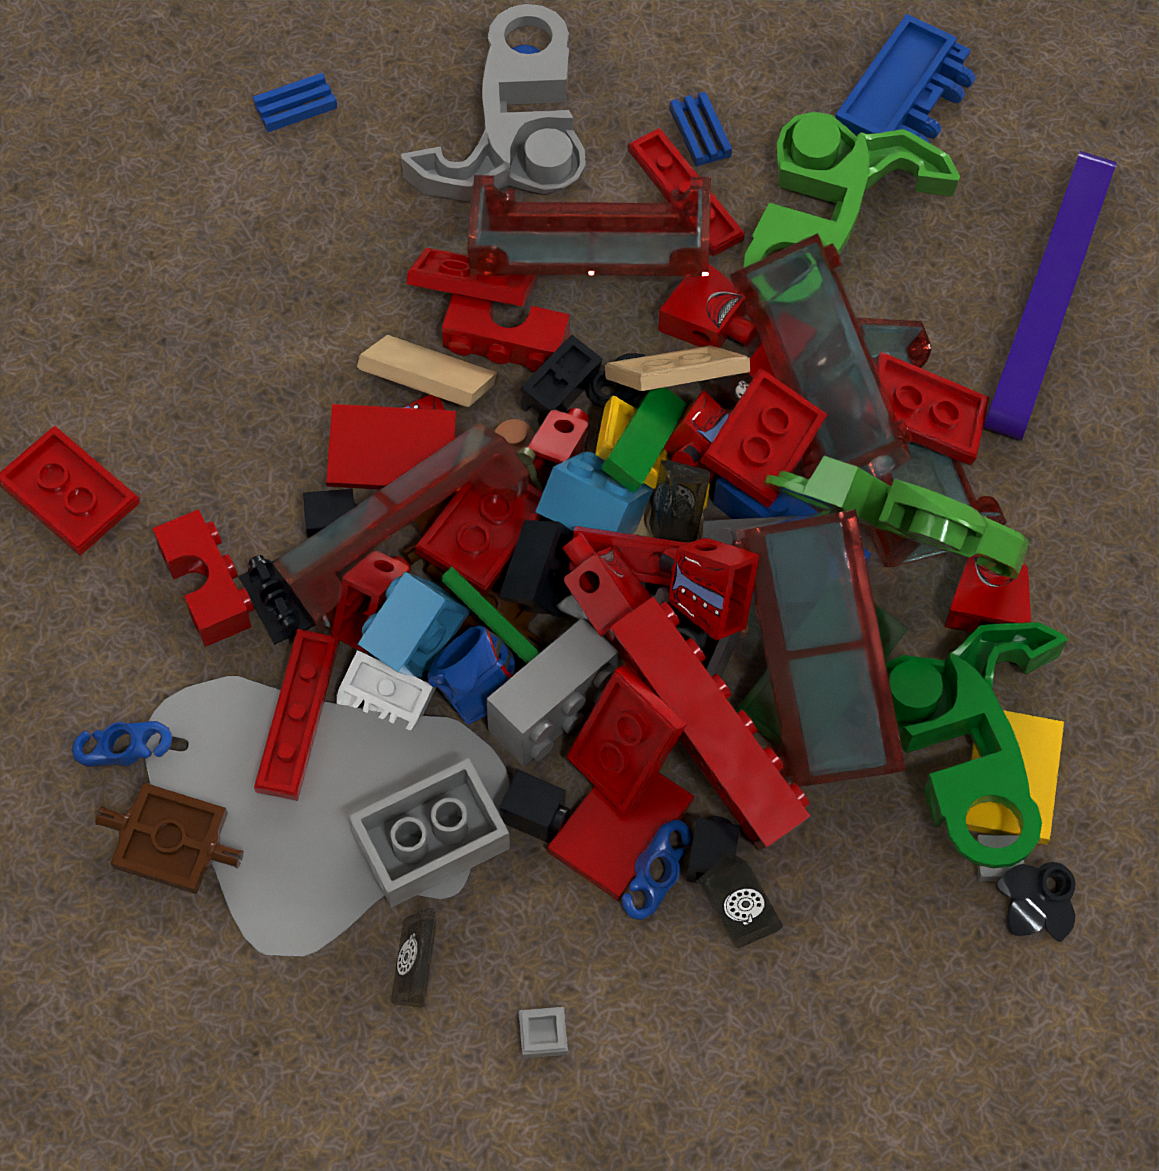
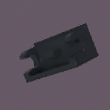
[520,335,603,426]
[499,520,574,617]

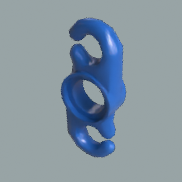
[72,721,172,767]
[622,819,692,920]

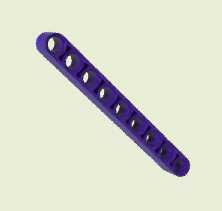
[983,151,1117,441]

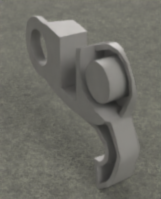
[401,4,586,202]

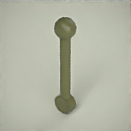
[517,447,543,492]

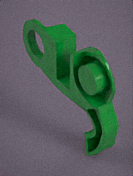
[871,622,1068,869]

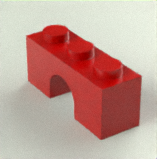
[442,293,570,372]
[152,509,254,647]

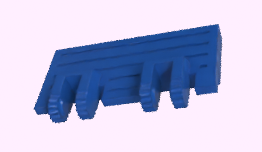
[835,13,976,143]

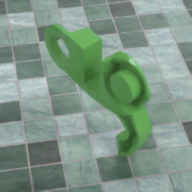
[743,112,960,306]
[764,456,1030,579]

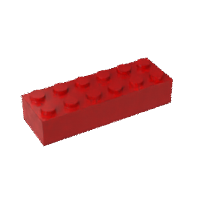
[606,596,810,850]

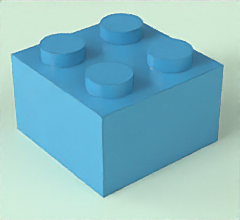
[536,452,653,534]
[358,572,471,679]

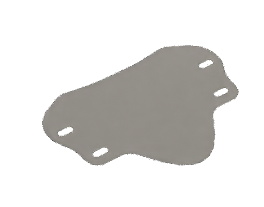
[145,676,509,956]

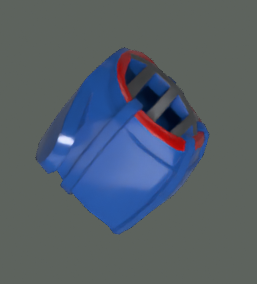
[427,626,516,724]

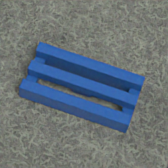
[253,72,337,133]
[670,91,732,167]

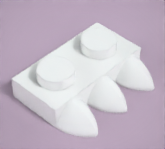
[337,650,436,731]

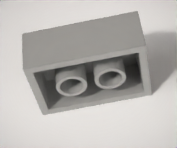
[487,617,619,767]
[349,758,510,908]

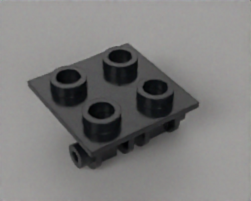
[239,543,340,645]

